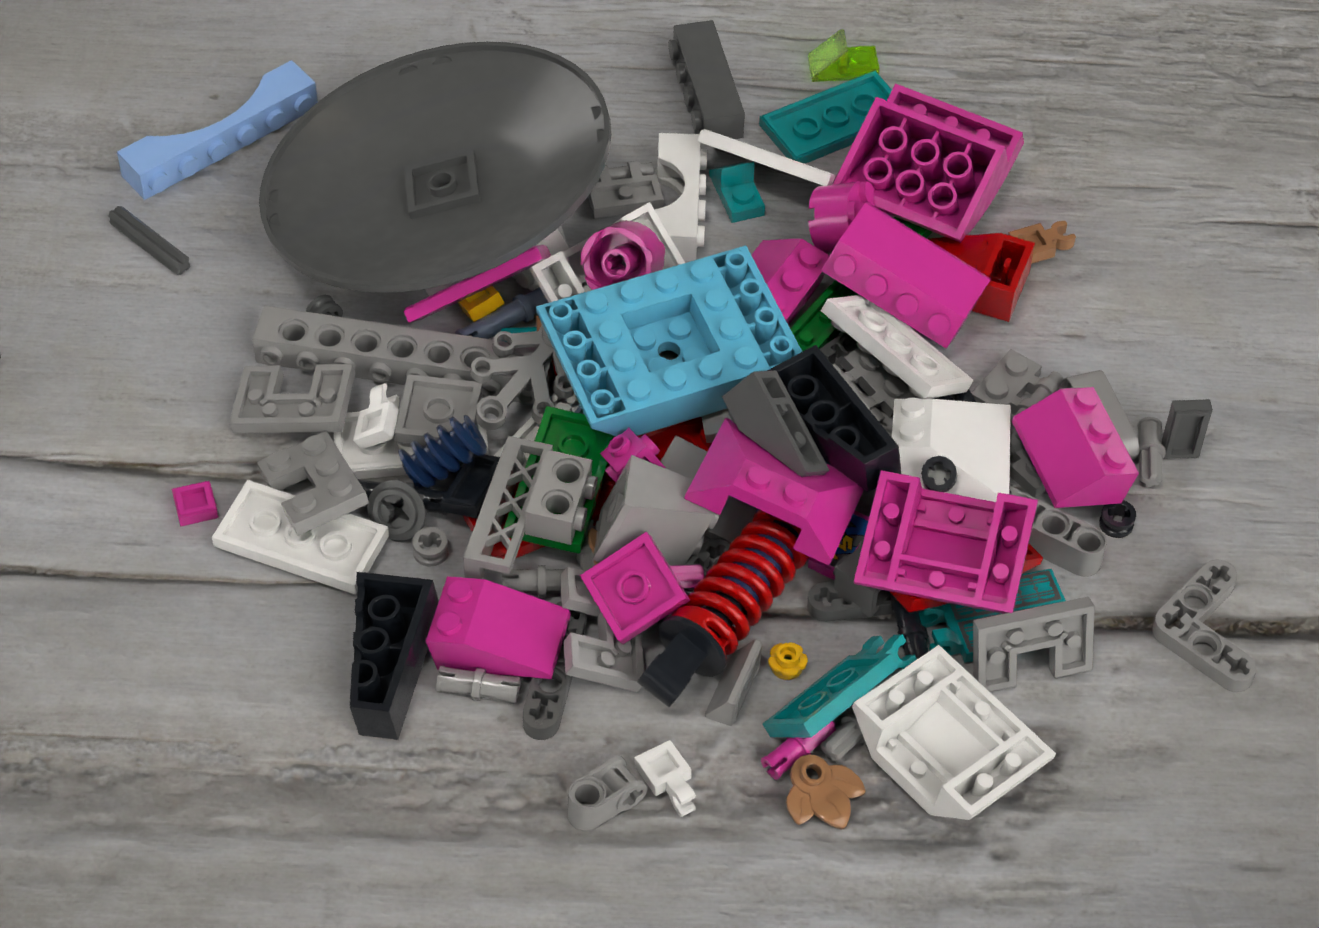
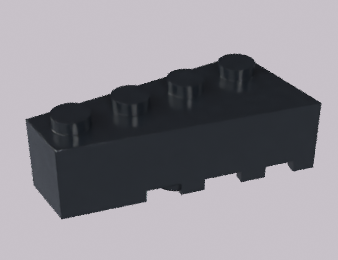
[767,345,901,492]
[350,572,439,740]

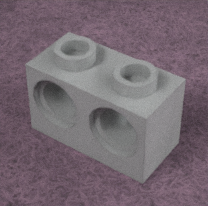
[525,450,598,545]

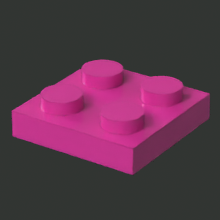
[580,532,690,644]

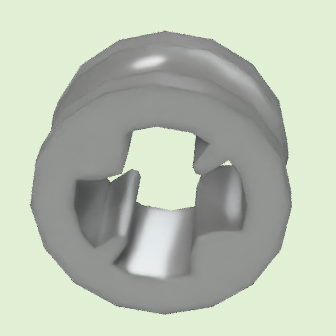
[412,527,448,567]

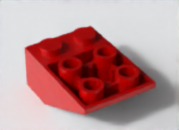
[928,233,1035,322]

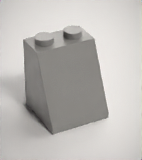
[593,455,720,565]

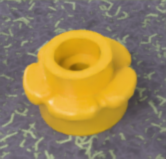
[768,642,808,680]

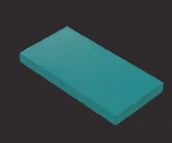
[759,71,892,164]

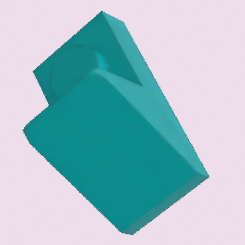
[709,161,765,223]

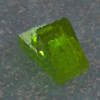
[808,29,880,82]

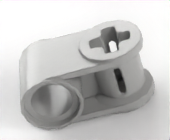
[567,755,648,831]

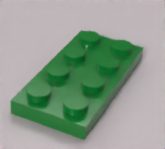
[504,406,616,554]

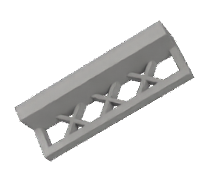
[463,436,553,579]

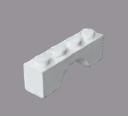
[655,133,707,261]

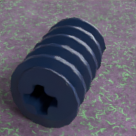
[398,415,487,488]

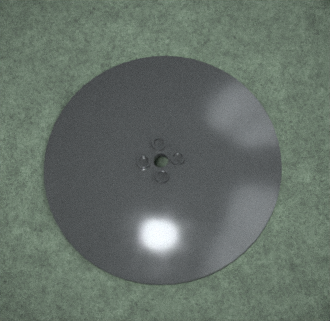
[259,41,612,293]

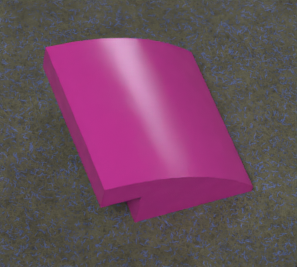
[832,83,1024,243]

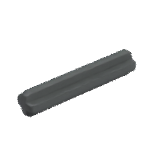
[108,206,190,275]

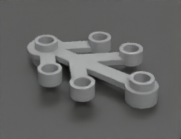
[470,325,574,430]

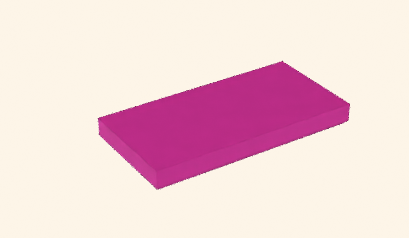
[403,245,551,323]

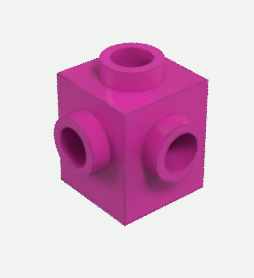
[600,428,666,482]

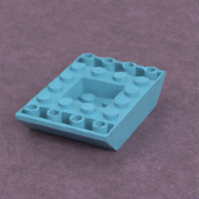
[536,245,802,436]

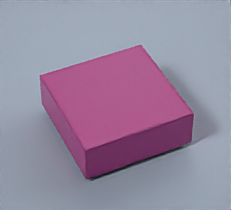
[172,480,219,527]

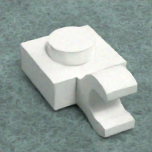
[353,383,400,449]
[634,740,696,817]

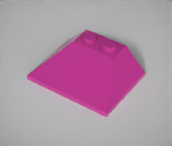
[684,418,864,565]
[854,470,1038,614]

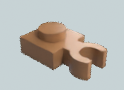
[1008,221,1076,264]

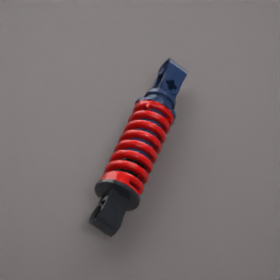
[637,460,832,707]

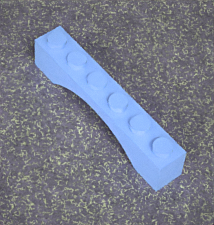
[117,60,318,200]

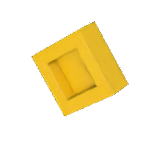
[458,286,505,322]

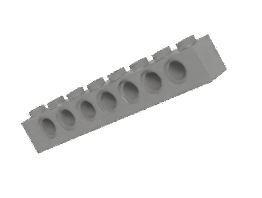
[252,305,554,405]

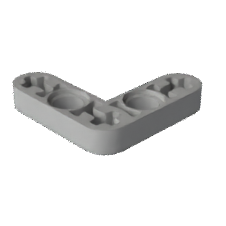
[1152,559,1256,692]

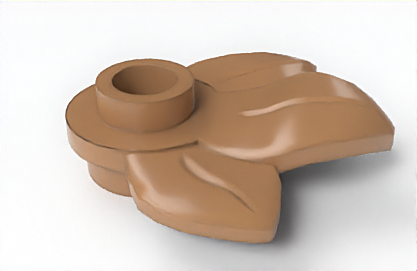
[786,755,865,830]

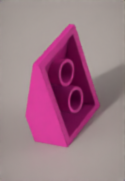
[426,576,571,679]

